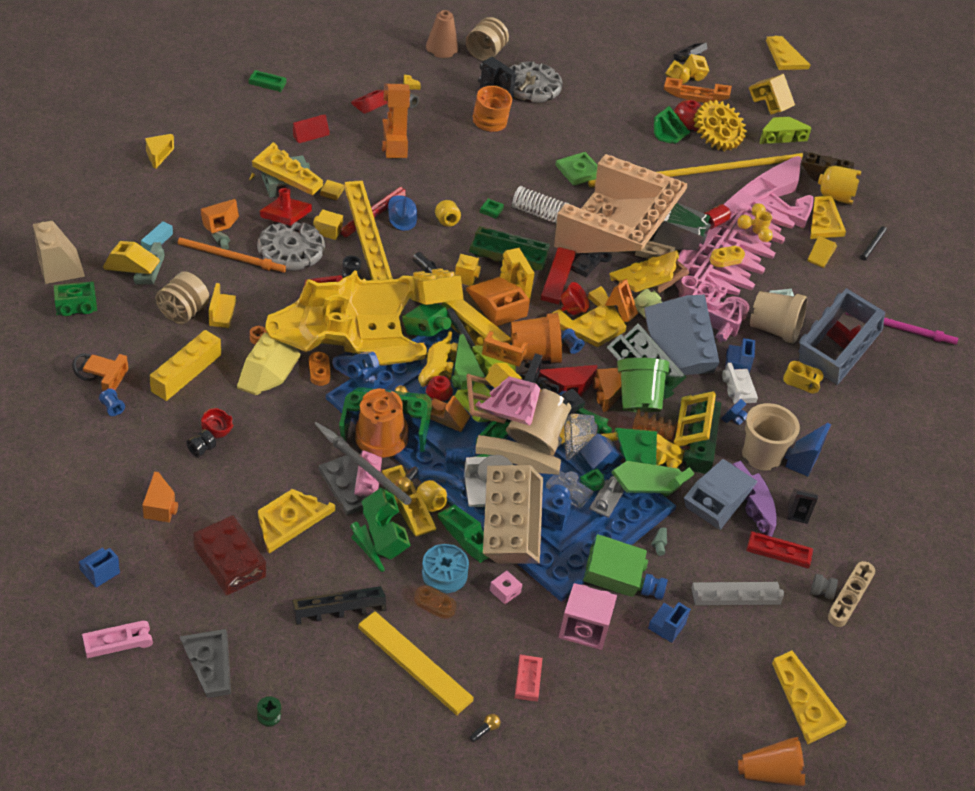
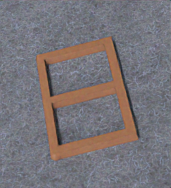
[466,374,506,423]

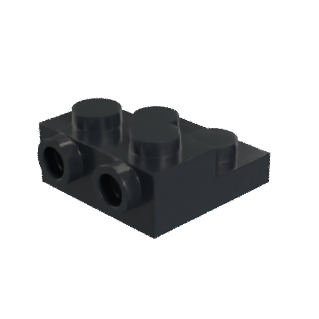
[478,57,517,99]

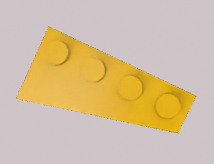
[252,142,323,196]
[772,651,847,744]

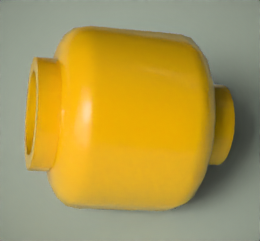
[435,200,461,227]
[416,480,447,512]

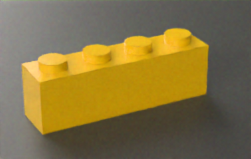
[441,299,512,346]
[150,330,221,401]

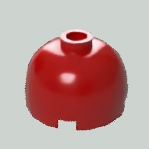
[674,100,701,131]

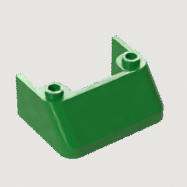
[339,387,432,452]

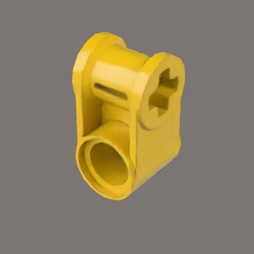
[783,361,824,394]

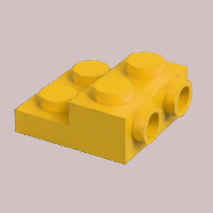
[500,248,534,299]

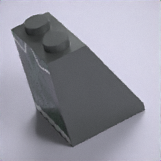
[653,203,711,250]

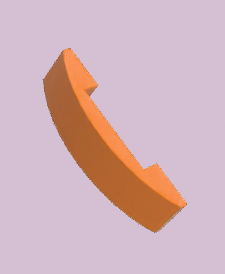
[664,77,732,103]

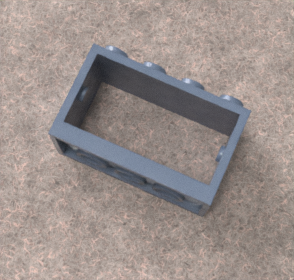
[798,288,885,385]

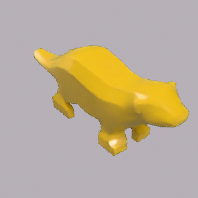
[418,331,458,387]

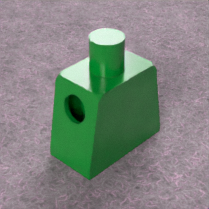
[402,303,451,337]

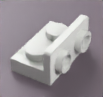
[722,363,758,404]

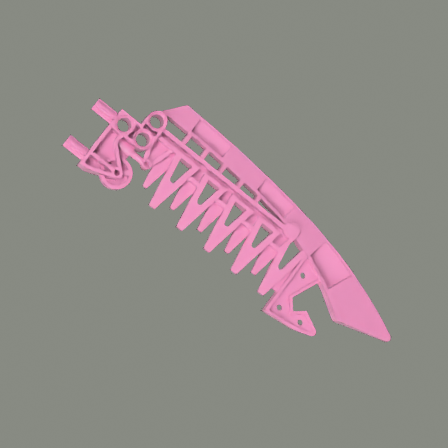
[674,156,813,343]

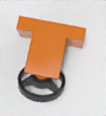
[72,353,129,392]

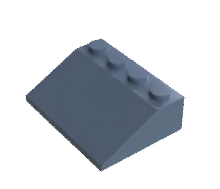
[644,295,719,375]

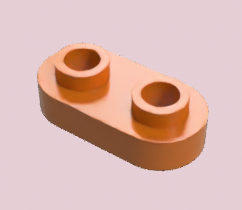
[309,351,331,386]

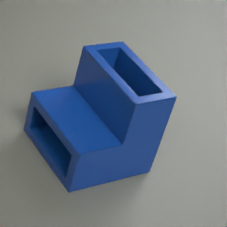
[725,338,755,373]
[580,433,624,471]
[79,547,120,587]
[648,602,691,643]

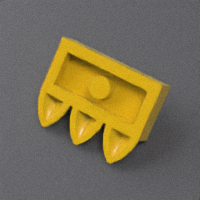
[650,430,685,468]

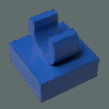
[721,399,748,425]

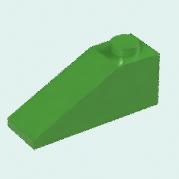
[452,334,485,390]

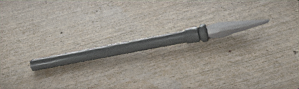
[315,422,411,505]

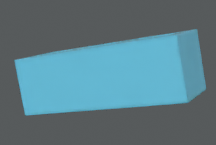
[141,221,173,252]

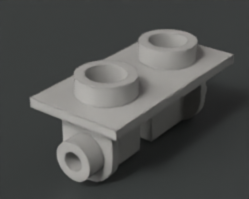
[589,476,624,518]

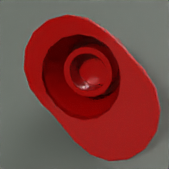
[560,282,589,315]

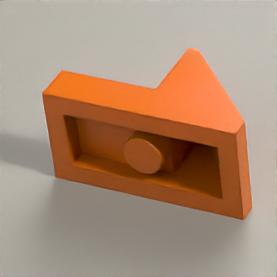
[605,279,638,322]
[430,396,470,432]

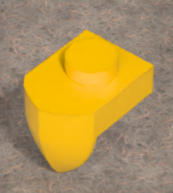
[665,60,690,84]

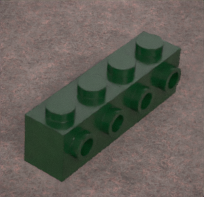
[683,401,722,474]

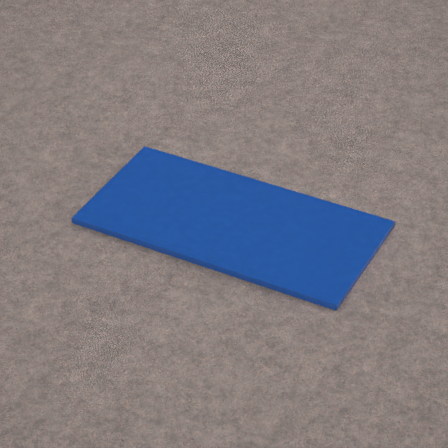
[326,327,676,602]

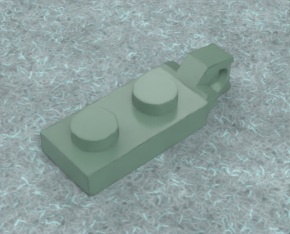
[133,242,165,284]

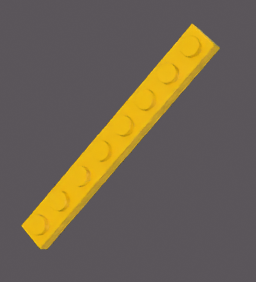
[344,181,393,280]

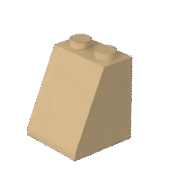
[33,221,85,284]

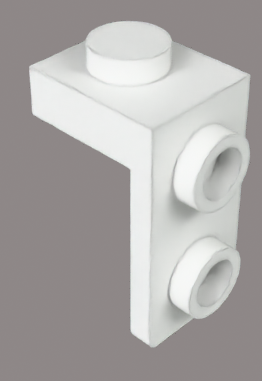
[464,457,487,507]

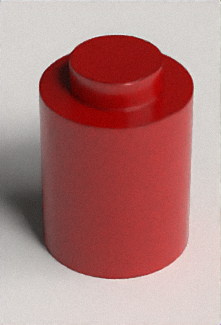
[704,204,731,229]

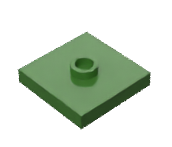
[555,152,598,186]

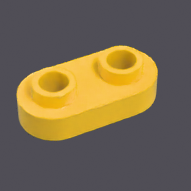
[709,246,745,267]

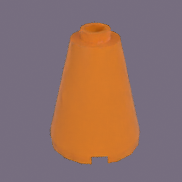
[738,737,805,786]

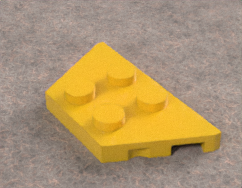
[609,250,679,292]
[258,489,335,553]

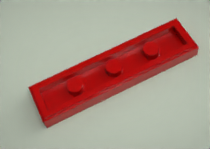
[541,247,576,305]

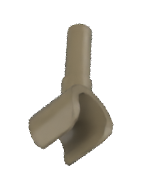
[518,72,536,91]

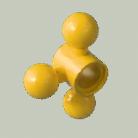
[737,203,773,243]

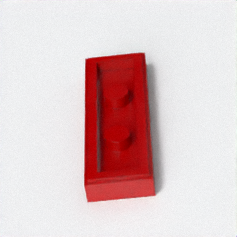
[746,531,813,569]

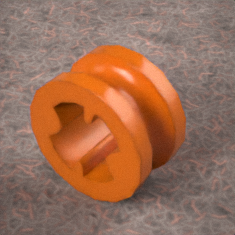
[250,326,267,345]

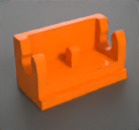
[482,331,528,367]

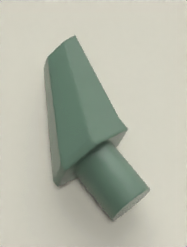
[210,232,230,250]
[651,527,667,556]

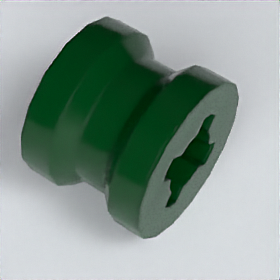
[257,696,281,727]

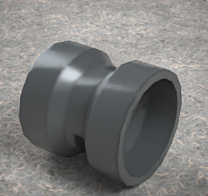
[810,573,838,600]

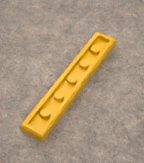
[358,611,474,716]

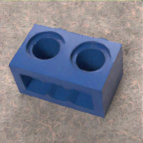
[541,490,572,532]

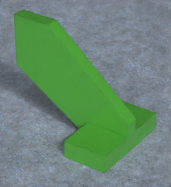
[611,461,694,497]

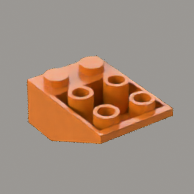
[466,277,530,326]

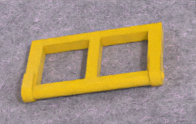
[674,391,716,446]

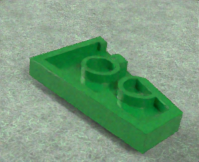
[615,428,657,465]

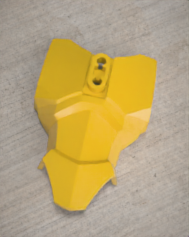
[265,271,427,366]

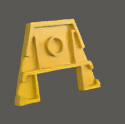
[553,286,626,347]

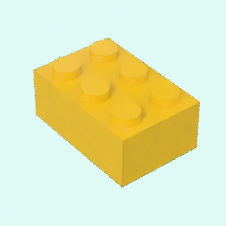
[411,268,463,305]

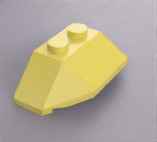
[237,333,300,395]

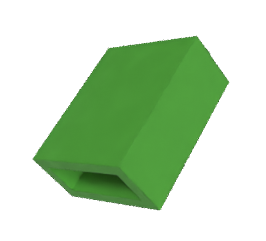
[583,534,648,597]

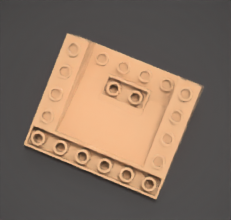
[554,154,687,253]

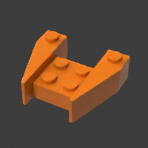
[382,83,410,158]

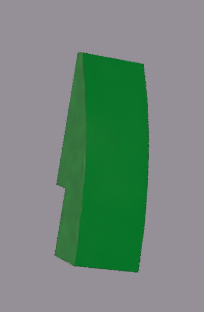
[438,504,489,563]

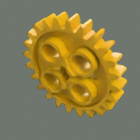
[694,100,746,151]

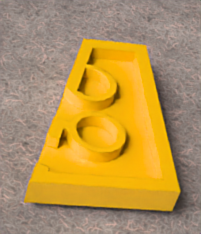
[766,36,810,70]
[810,196,846,239]

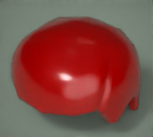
[201,408,234,439]

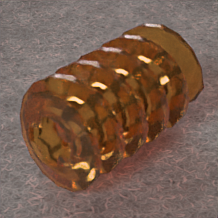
[632,409,677,442]

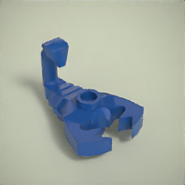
[333,351,380,389]

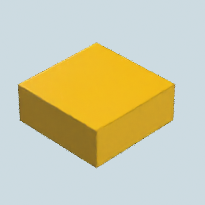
[320,180,344,200]

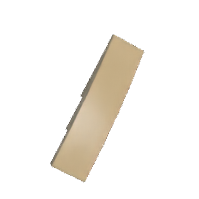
[476,435,561,475]

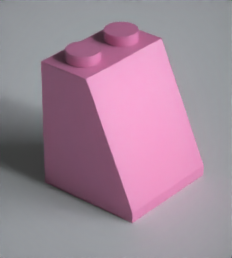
[559,583,617,650]

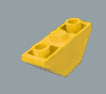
[103,241,160,274]

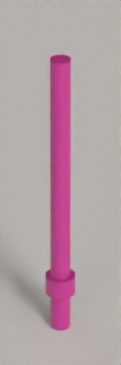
[846,313,958,345]

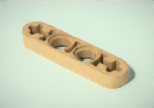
[828,561,875,627]

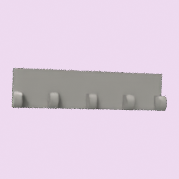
[692,582,784,605]

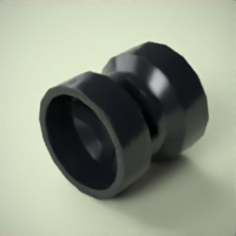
[342,255,361,278]
[186,429,216,458]

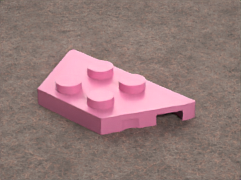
[475,376,540,426]

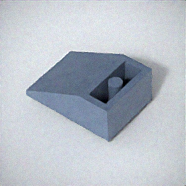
[684,459,758,530]

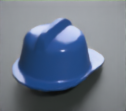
[388,195,417,231]

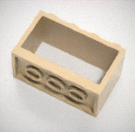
[483,465,543,564]

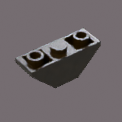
[801,151,854,182]

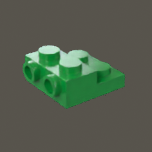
[54,281,97,316]

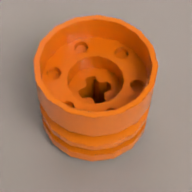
[472,86,512,132]

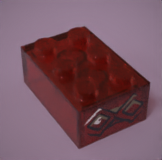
[193,515,266,596]

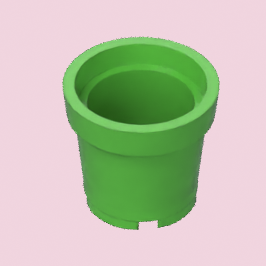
[617,358,670,413]

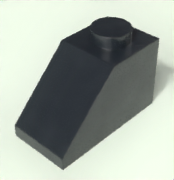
[787,488,818,524]

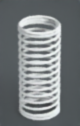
[512,186,568,224]

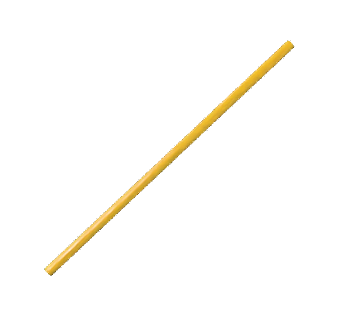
[588,153,803,187]

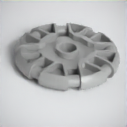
[510,62,563,103]
[257,222,325,271]

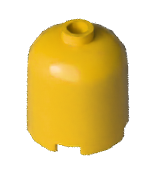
[818,166,862,205]

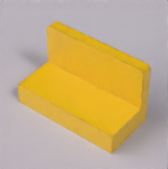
[209,283,236,328]

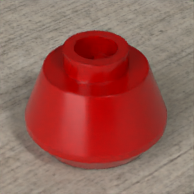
[425,376,453,401]

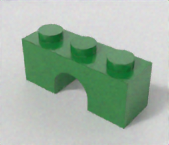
[361,488,411,559]

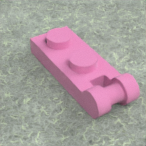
[354,450,382,497]
[82,621,153,658]

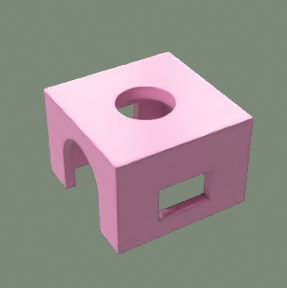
[490,571,522,604]

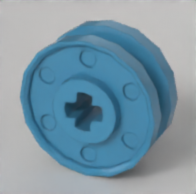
[422,544,469,593]

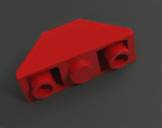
[538,365,598,397]

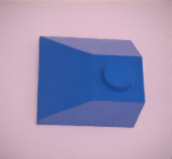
[785,423,831,477]

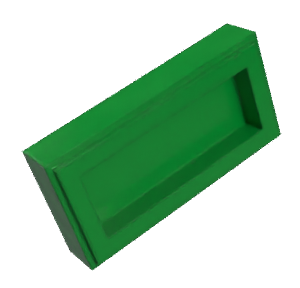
[249,70,287,92]

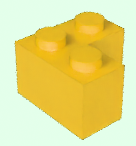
[748,74,795,114]

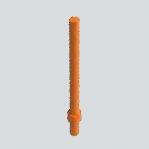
[178,237,286,273]

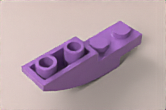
[733,461,776,537]

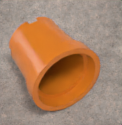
[511,312,562,363]
[355,388,409,458]

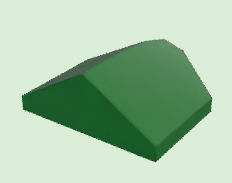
[654,106,690,144]

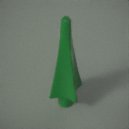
[576,408,612,434]
[350,522,385,572]

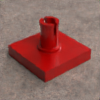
[260,188,312,226]

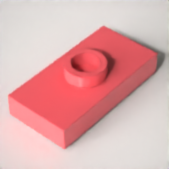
[514,655,542,702]

